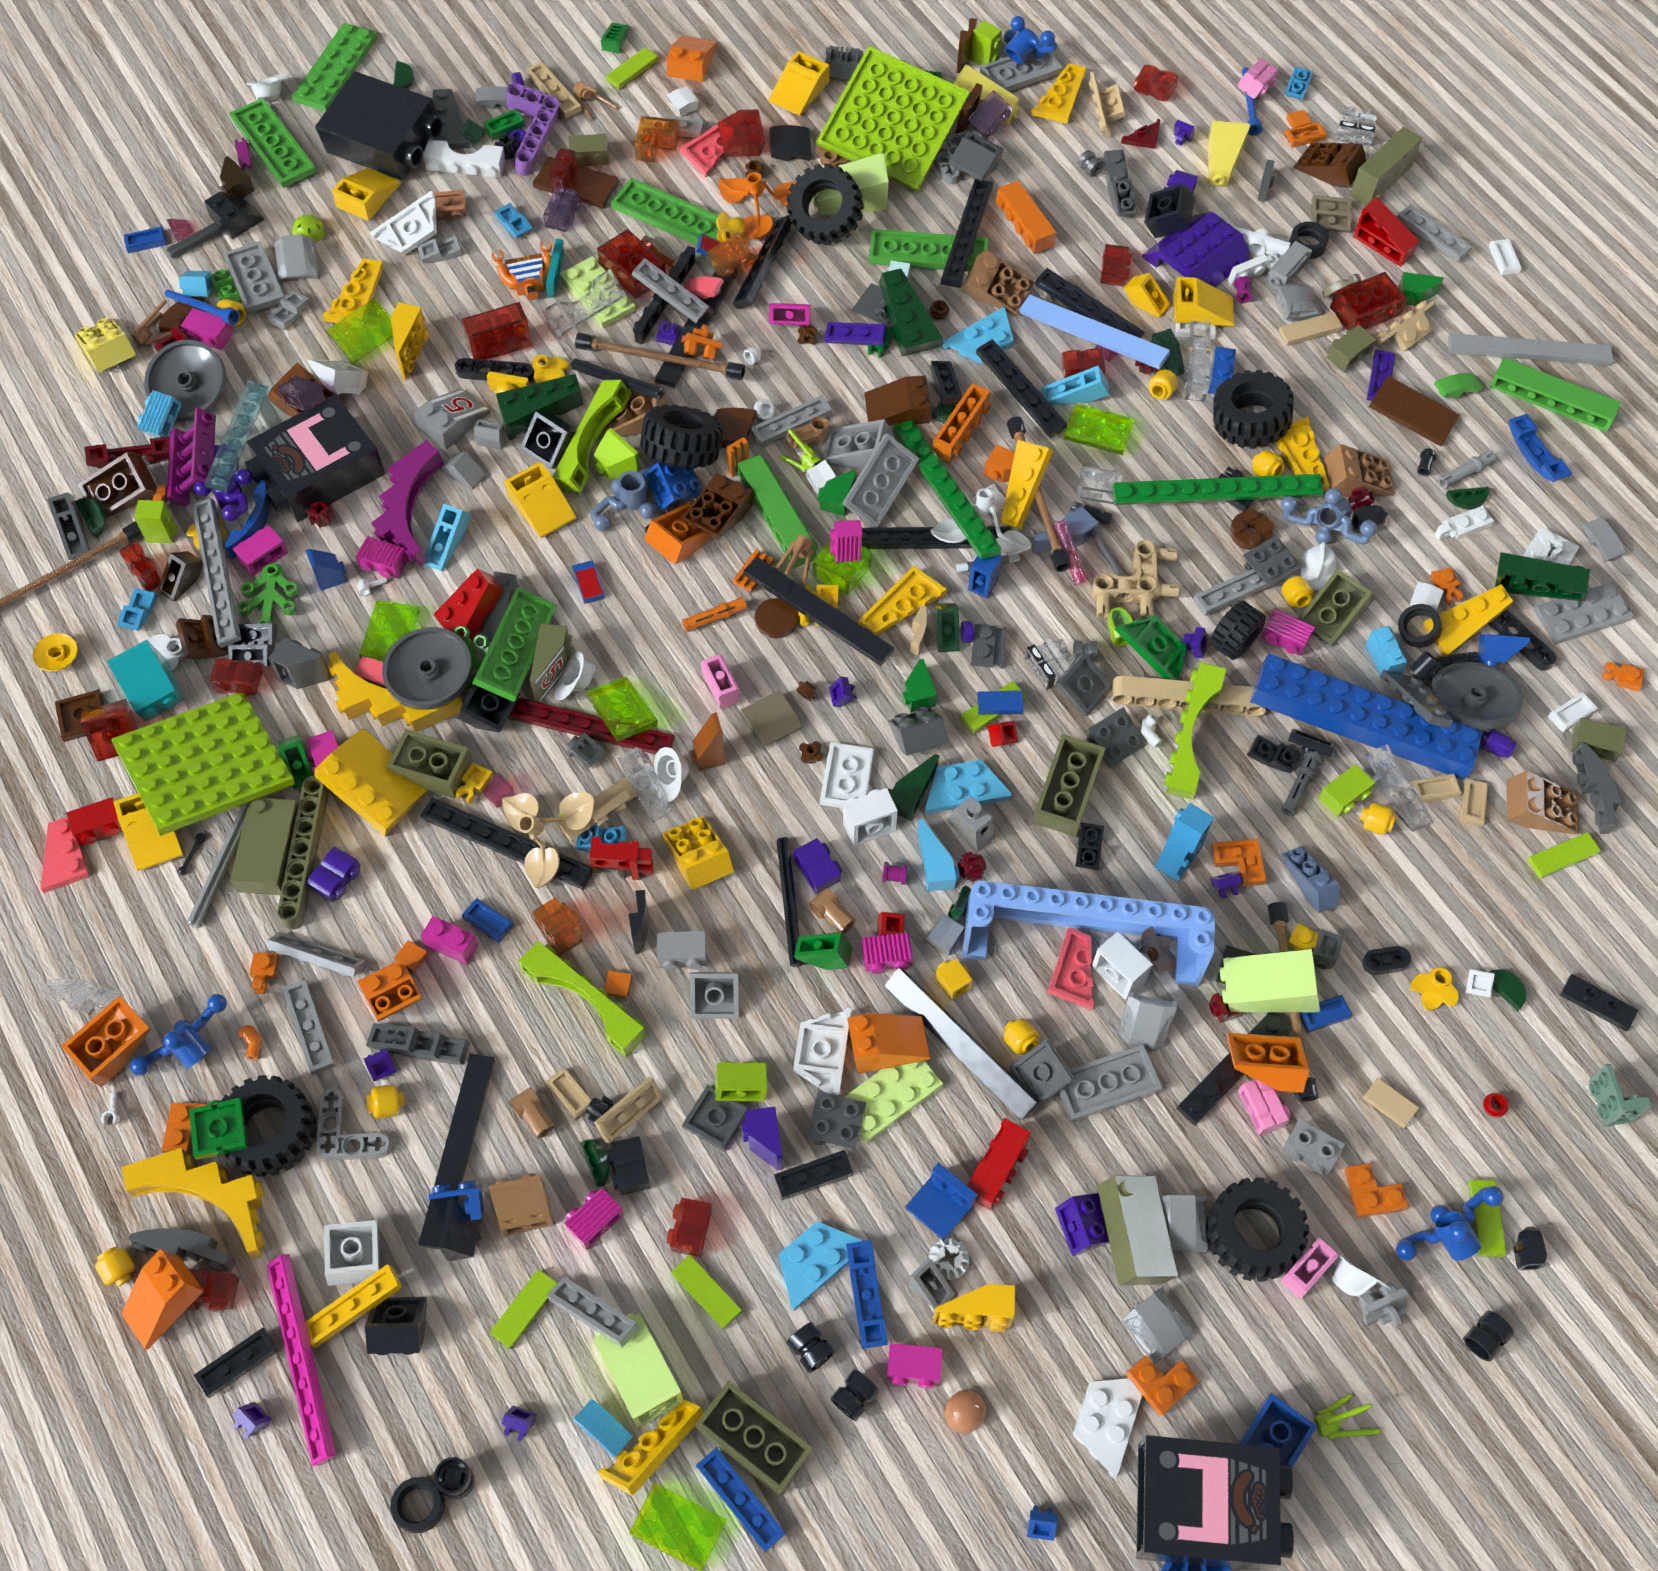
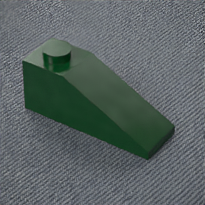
[888,754,940,821]

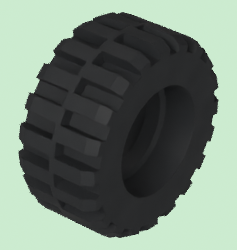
[786,164,864,245]
[1213,370,1294,449]
[640,405,723,469]
[221,1075,316,1177]
[1206,1177,1309,1282]

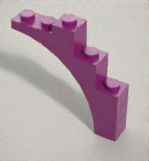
[371,440,444,566]

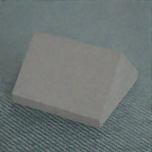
[690,972,739,1018]

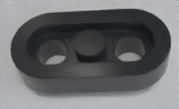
[1362,946,1411,975]

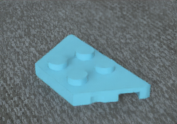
[942,307,1013,364]
[925,760,1012,814]
[778,1221,864,1311]

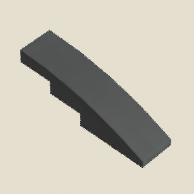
[366,1023,470,1065]

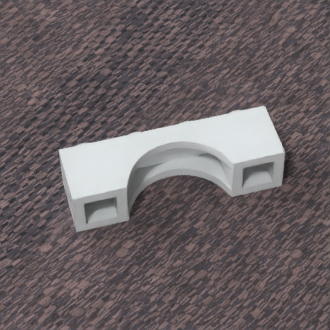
[423,139,506,178]

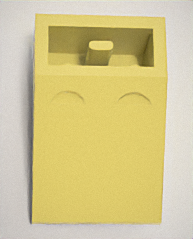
[74,318,136,373]

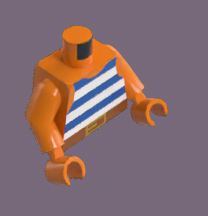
[491,240,552,300]

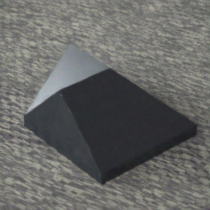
[439,1197,482,1261]

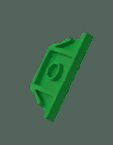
[1115,615,1186,681]

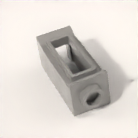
[1266,241,1312,287]

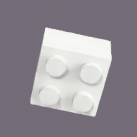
[843,788,897,847]
[1091,931,1153,1000]
[324,1220,380,1286]

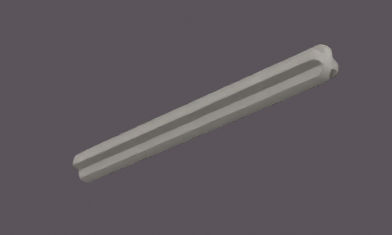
[187,803,248,928]

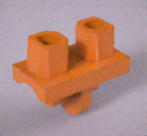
[681,324,722,361]

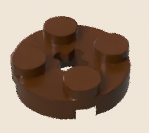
[1230,508,1274,550]

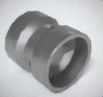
[1077,150,1104,177]
[1073,640,1098,663]

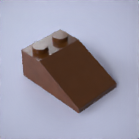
[864,375,931,426]
[77,452,157,517]

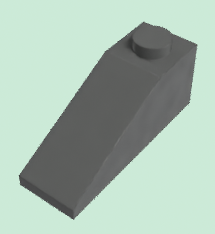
[47,492,90,560]
[480,571,518,641]

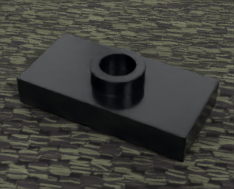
[1288,728,1335,757]

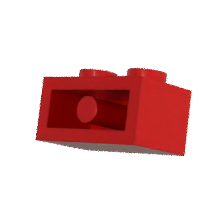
[67,797,122,846]

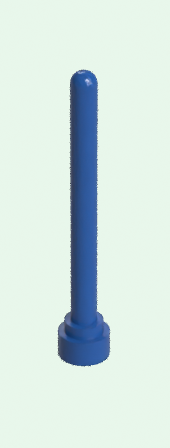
[1242,67,1263,136]
[164,290,240,325]

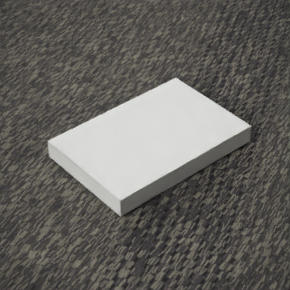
[820,742,875,808]

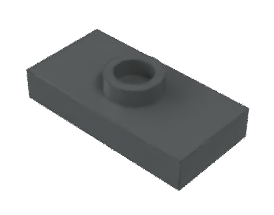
[1258,159,1275,202]

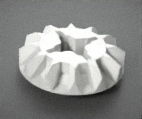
[929,1238,970,1280]

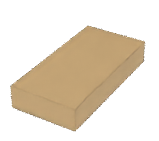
[1409,773,1462,804]
[1460,779,1489,826]
[545,1067,592,1120]
[1362,1077,1419,1128]

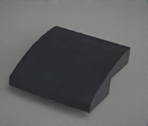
[769,125,812,162]
[228,623,277,667]
[629,889,649,954]

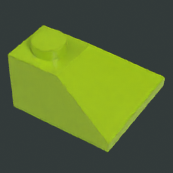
[594,428,641,480]

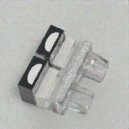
[1335,106,1377,146]
[1025,638,1076,690]

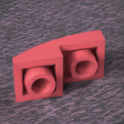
[684,277,724,300]
[354,656,387,689]

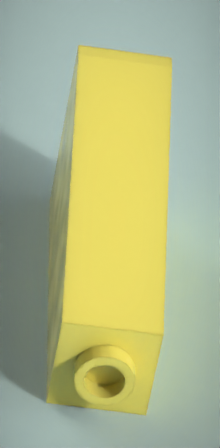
[953,65,1020,125]
[1208,121,1250,186]

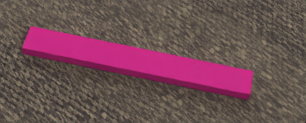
[267,1254,336,1467]

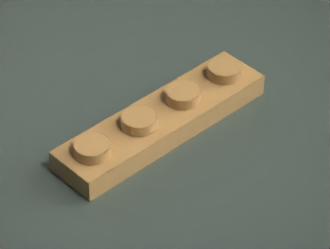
[526,62,582,119]

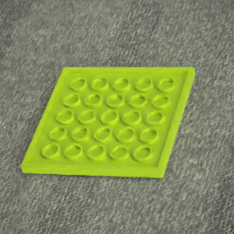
[816,46,970,192]
[112,691,295,836]

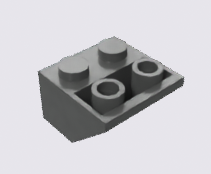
[948,132,1004,181]
[269,637,331,689]
[888,706,949,756]

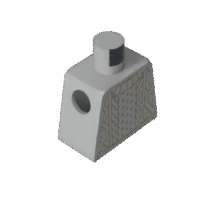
[948,797,994,852]

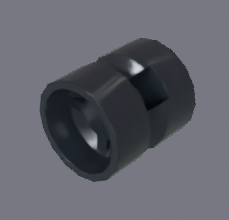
[1463,1310,1514,1362]
[786,1322,835,1373]
[830,1369,880,1422]
[434,1457,475,1499]

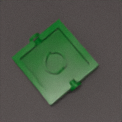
[189,1098,248,1160]

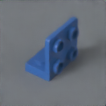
[644,462,703,511]
[906,1162,978,1240]
[426,1180,485,1220]

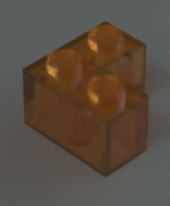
[634,116,680,162]
[706,231,758,276]
[532,897,584,957]

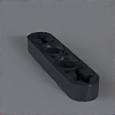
[455,358,534,383]
[1488,609,1556,671]

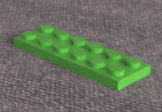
[292,23,378,111]
[229,98,317,188]
[611,178,719,245]
[869,229,988,271]
[472,587,557,702]

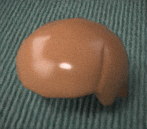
[944,1389,987,1434]

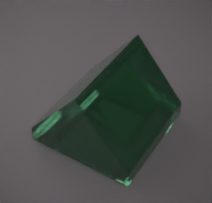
[460,118,486,144]

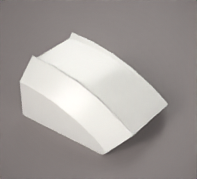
[308,360,368,395]

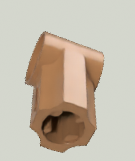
[787,416,829,448]
[808,888,856,934]
[509,1087,555,1139]

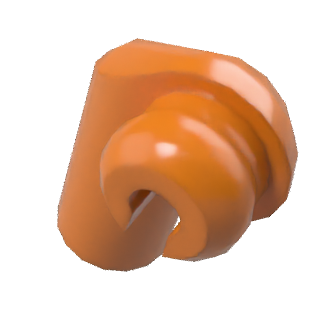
[238,1025,262,1060]

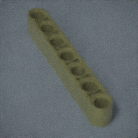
[277,776,328,930]

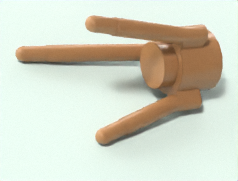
[573,81,619,121]
[130,300,172,347]
[775,535,814,587]

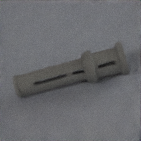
[1281,751,1324,816]

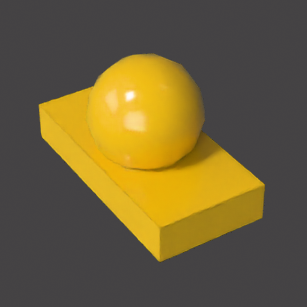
[487,371,529,393]

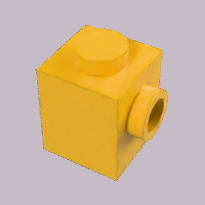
[935,958,973,1001]

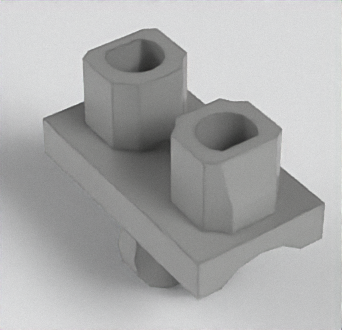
[1359,1282,1408,1328]

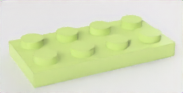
[559,256,636,329]
[845,1061,943,1144]

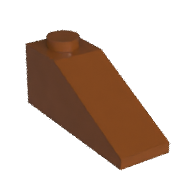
[690,712,725,771]

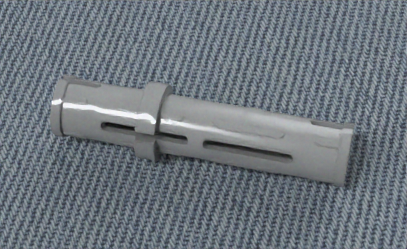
[1438,450,1496,489]

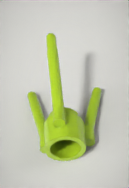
[780,429,822,473]
[1313,1394,1381,1440]

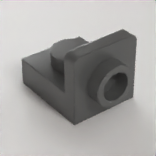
[565,732,605,768]
[1312,929,1344,970]

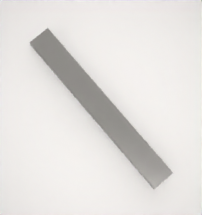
[1448,333,1613,365]
[192,498,241,648]

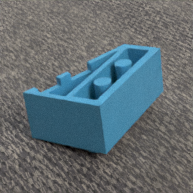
[1155,803,1214,882]

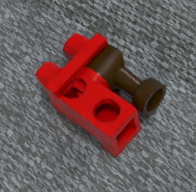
[589,836,654,880]

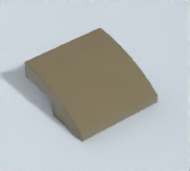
[1311,195,1352,232]
[740,690,803,748]

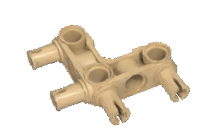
[1091,540,1179,620]

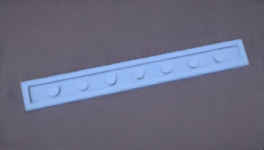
[1019,294,1170,369]

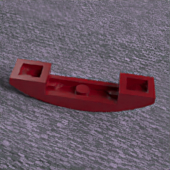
[84,436,170,468]

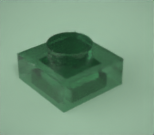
[932,401,956,424]

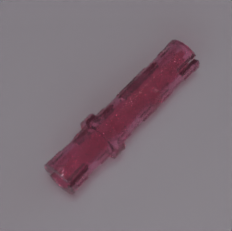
[1053,520,1087,585]

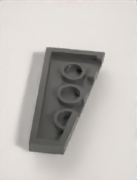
[433,89,470,149]
[1380,670,1453,728]

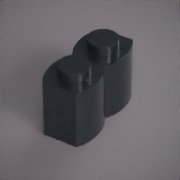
[607,1136,651,1195]

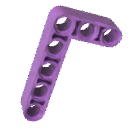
[506,83,559,176]

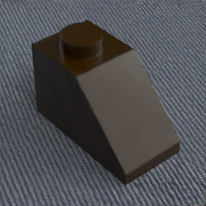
[220,156,255,198]
[157,551,203,601]

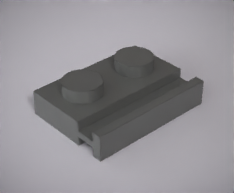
[971,624,1006,669]

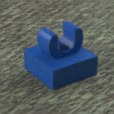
[1027,1505,1057,1541]

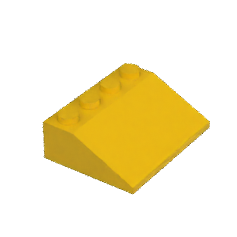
[315,728,429,837]

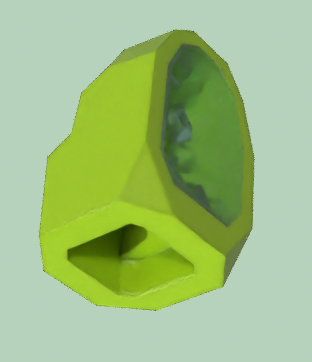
[1108,607,1133,647]

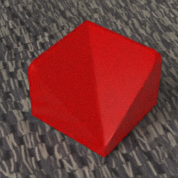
[987,720,1018,747]
[877,912,905,936]

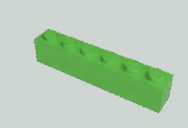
[1490,357,1621,432]
[737,454,818,569]

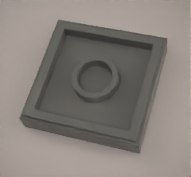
[1055,653,1112,716]
[1009,1039,1076,1108]
[682,1084,750,1152]

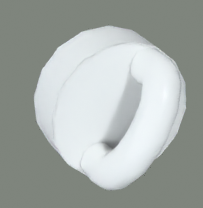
[753,399,775,420]

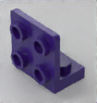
[1055,1193,1109,1256]

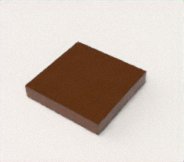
[955,83,983,134]
[55,689,109,742]

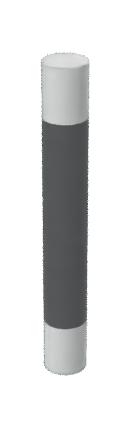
[956,553,1020,573]

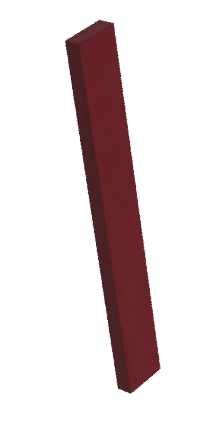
[507,698,675,755]

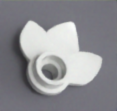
[147,634,184,671]

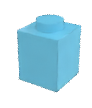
[179,271,213,296]

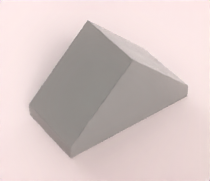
[440,452,486,490]
[909,1258,955,1311]

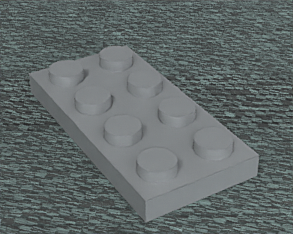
[980,52,1063,92]
[223,241,284,314]
[842,434,919,527]
[1534,582,1634,645]
[1059,1044,1163,1122]

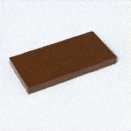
[533,157,619,209]
[1368,376,1460,447]

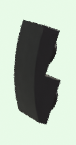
[1246,735,1300,773]
[1075,822,1104,871]

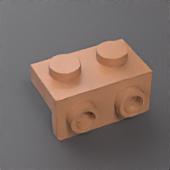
[425,190,467,220]

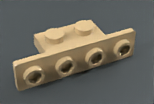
[1089,72,1126,137]
[1374,299,1436,351]
[557,776,639,841]

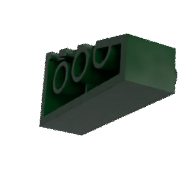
[879,268,943,357]
[496,374,583,440]
[1495,552,1590,602]

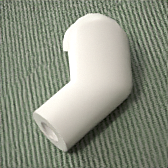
[1141,714,1163,748]

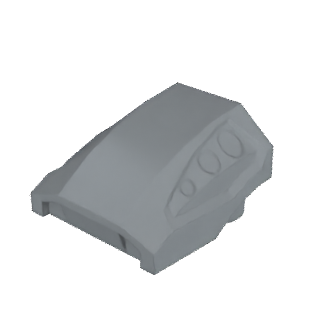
[274,234,319,283]
[1273,284,1323,322]
[1118,991,1178,1050]
[1160,1195,1207,1254]
[1122,1288,1194,1365]

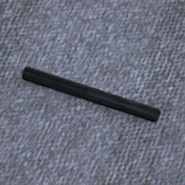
[570,358,665,399]
[777,837,802,967]

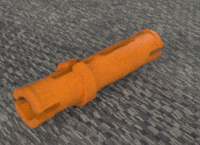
[682,597,747,632]

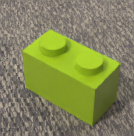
[971,20,1002,66]
[134,500,178,543]
[1318,764,1375,818]
[715,1061,767,1101]

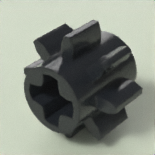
[495,135,519,159]
[586,1095,615,1127]

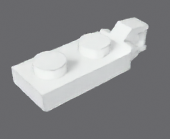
[1228,253,1279,286]
[1435,506,1494,540]

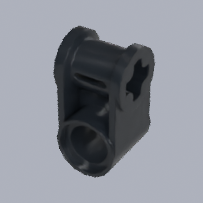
[1410,651,1445,681]

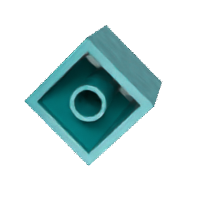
[107,640,185,721]

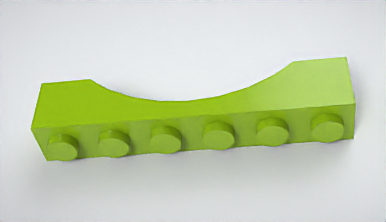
[552,380,632,492]
[1164,662,1226,800]
[518,941,646,1057]

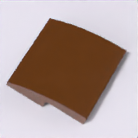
[957,18,977,73]
[714,407,756,448]
[176,615,231,659]

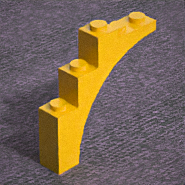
[327,651,463,732]
[121,1148,265,1259]

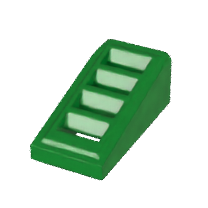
[601,22,629,53]

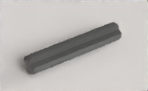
[166,223,222,259]

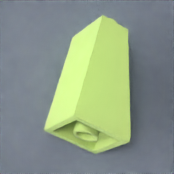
[813,153,889,215]
[1220,949,1320,1012]
[593,1313,684,1429]

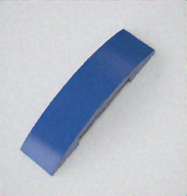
[1508,414,1572,482]
[224,480,271,559]
[846,1240,888,1349]

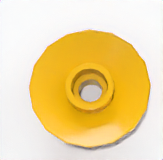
[32,633,78,672]

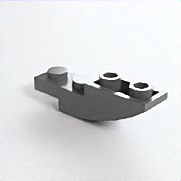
[1103,149,1137,217]
[1572,743,1622,834]
[128,1228,236,1272]

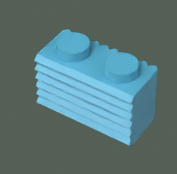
[137,390,182,438]
[1365,626,1408,675]

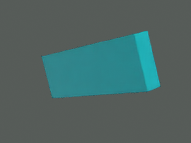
[546,238,564,298]

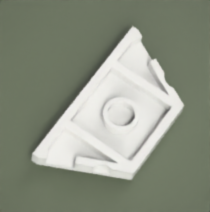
[370,191,437,256]
[794,1008,852,1095]
[1073,1378,1142,1478]

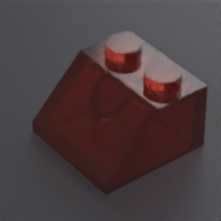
[718,109,766,157]
[81,699,137,762]

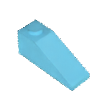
[1042,366,1110,405]
[423,504,472,571]
[917,819,959,892]

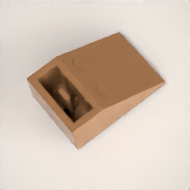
[961,250,1035,316]
[1324,444,1395,497]
[1506,771,1579,835]
[489,1173,554,1236]

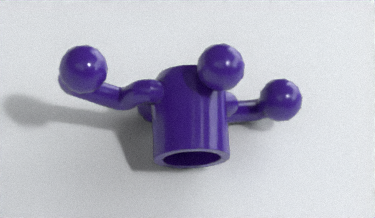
[194,445,253,521]

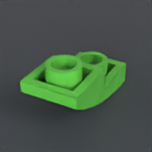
[211,269,241,301]
[1434,373,1483,398]

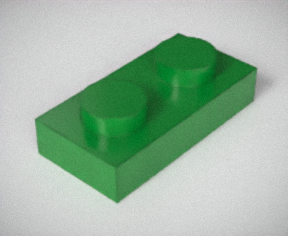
[483,109,526,140]

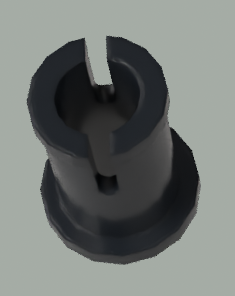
[1417,448,1437,476]

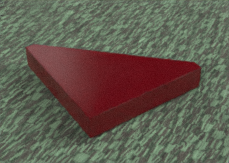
[1121,119,1161,149]

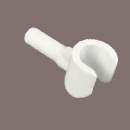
[357,577,387,596]
[101,1092,120,1126]

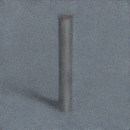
[1092,532,1126,576]

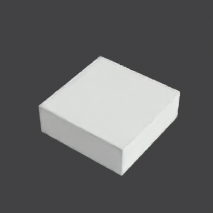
[1466,969,1495,998]

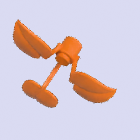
[719,172,797,239]

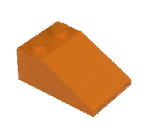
[666,35,717,82]
[644,502,713,565]
[61,995,151,1087]
[847,1013,930,1074]
[1226,1033,1309,1093]
[121,1249,204,1350]

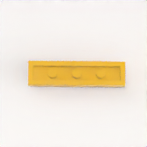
[305,1264,403,1348]

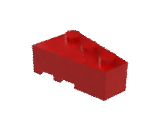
[1353,196,1419,267]
[433,568,503,645]
[967,1118,1031,1210]

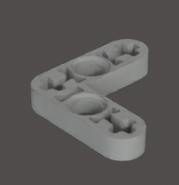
[934,130,982,184]
[316,1088,392,1161]

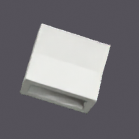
[667,86,699,117]
[806,460,836,495]
[1410,581,1444,617]

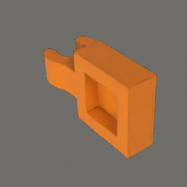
[249,952,280,994]

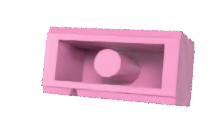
[1238,58,1278,99]
[701,654,740,709]
[1238,1080,1291,1136]
[1281,1238,1339,1299]

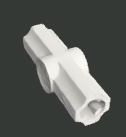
[1234,226,1291,258]

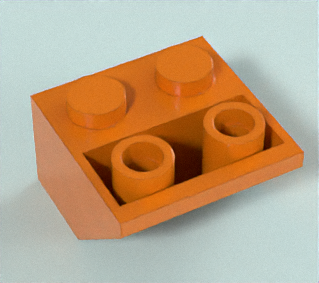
[357,959,423,1022]

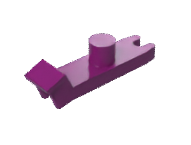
[235,137,252,171]

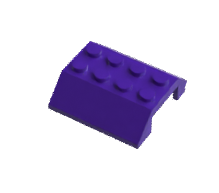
[1142,212,1250,287]

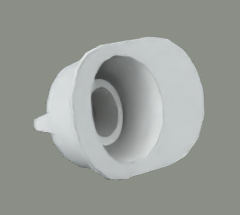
[246,73,290,102]
[1301,542,1336,591]
[554,651,595,701]
[654,747,689,802]
[1332,1253,1391,1296]

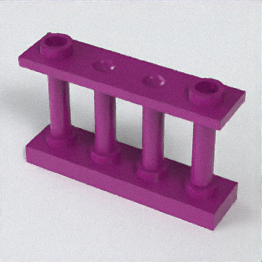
[166,407,216,507]

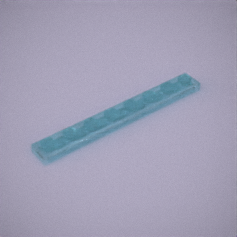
[205,381,268,493]

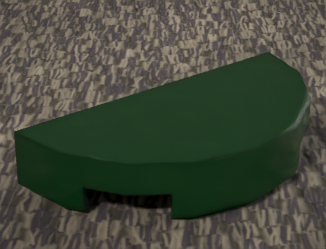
[394,61,414,88]
[1446,487,1489,510]
[75,498,107,537]
[948,885,971,921]
[1488,969,1526,1012]
[580,1139,609,1187]

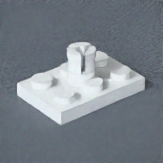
[1523,527,1580,565]

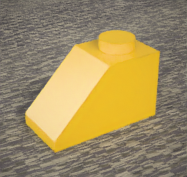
[1124,273,1170,317]

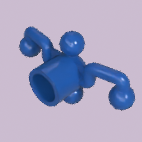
[1004,16,1057,65]
[130,994,227,1075]
[1396,1186,1504,1261]

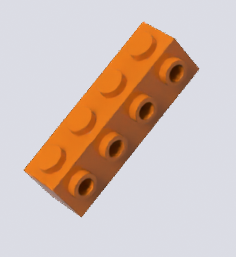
[996,180,1056,254]
[932,383,991,463]

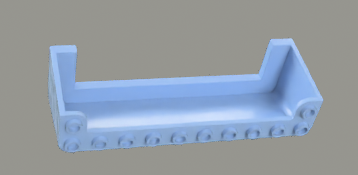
[962,881,1215,986]

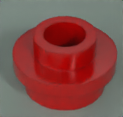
[1483,1093,1509,1118]

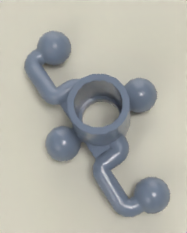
[590,464,656,531]
[1281,488,1377,545]

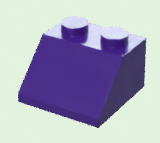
[741,1107,782,1170]

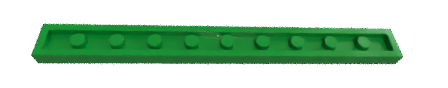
[893,420,1001,561]
[1112,474,1323,505]

